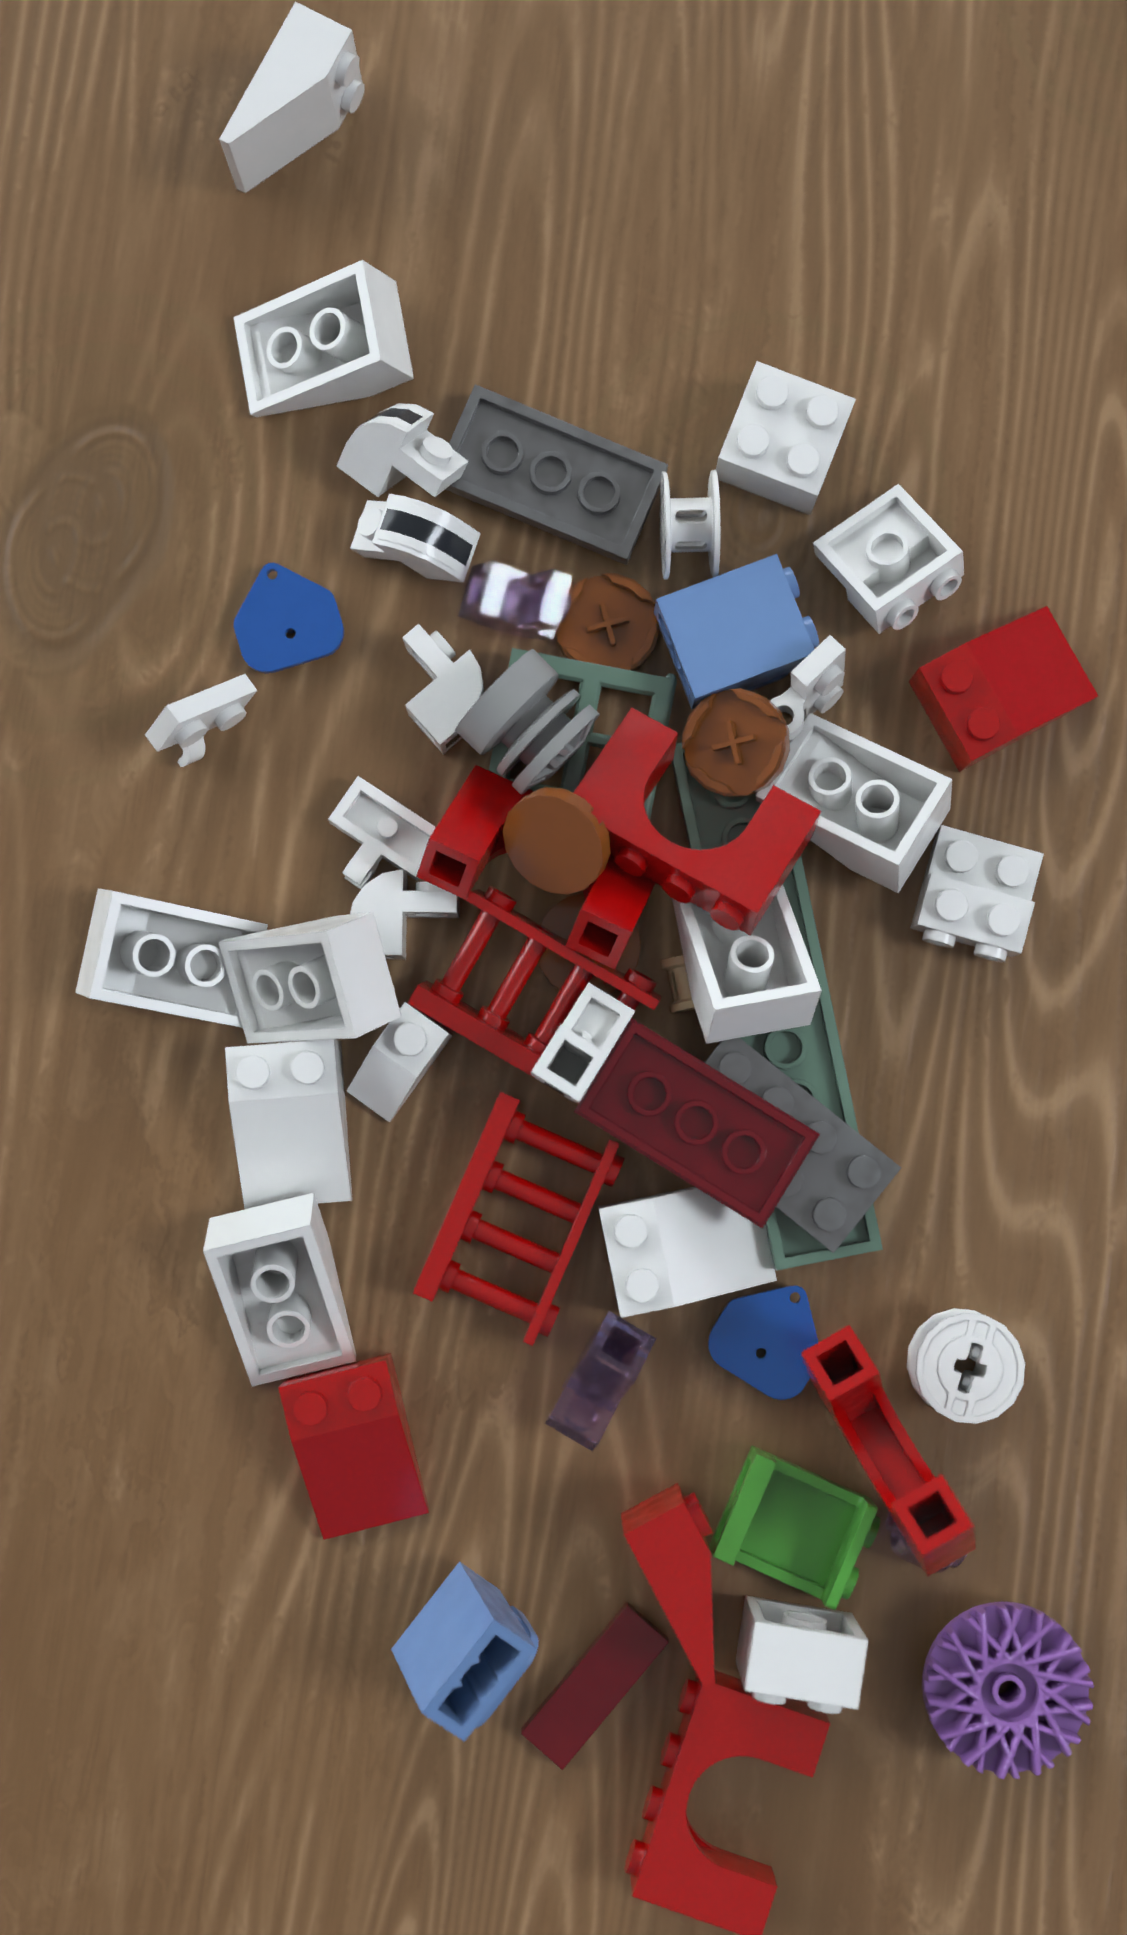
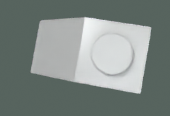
[347,1002,452,1122]

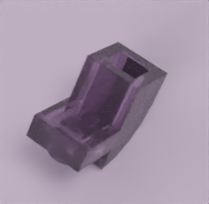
[458,560,572,640]
[545,1311,656,1451]

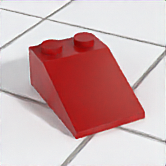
[908,606,1099,772]
[278,1353,429,1540]
[621,1483,715,1689]

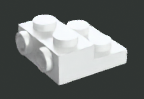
[813,484,964,634]
[910,825,1044,962]

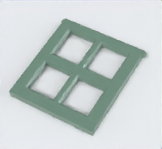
[489,648,677,820]

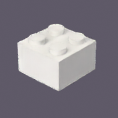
[716,361,856,515]
[735,1595,868,1714]

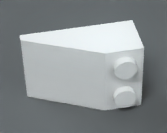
[219,1,365,193]
[234,260,414,417]
[756,713,952,893]
[673,885,822,1044]
[75,888,268,1028]
[218,912,401,1044]
[225,1039,352,1209]
[598,1187,777,1318]
[203,1193,356,1387]

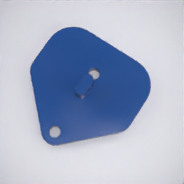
[233,563,344,674]
[708,1285,818,1400]

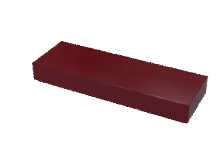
[521,1602,669,1770]

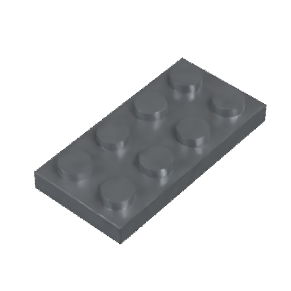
[445,384,668,565]
[704,1038,901,1253]

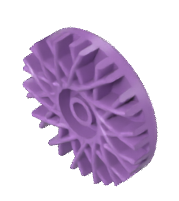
[922,1602,1094,1779]

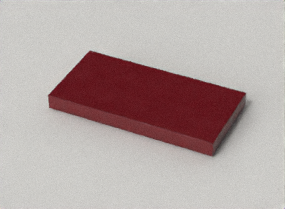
[574,1018,820,1229]

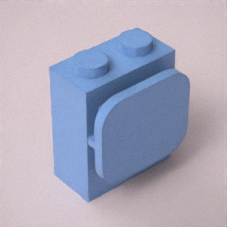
[654,554,819,709]
[391,1561,539,1741]

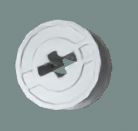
[660,470,721,580]
[907,1308,1025,1424]

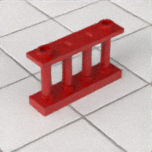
[407,886,662,1104]
[412,1092,625,1346]

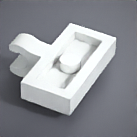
[770,635,846,740]
[145,674,257,767]
[328,776,436,889]

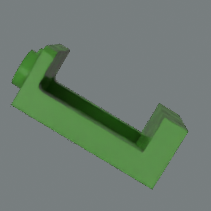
[709,1445,881,1610]

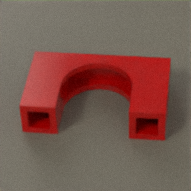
[573,707,821,936]
[416,765,656,969]
[801,1324,976,1577]
[624,1670,830,1935]

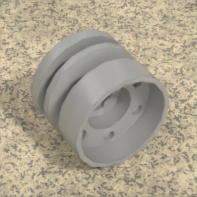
[455,649,600,795]

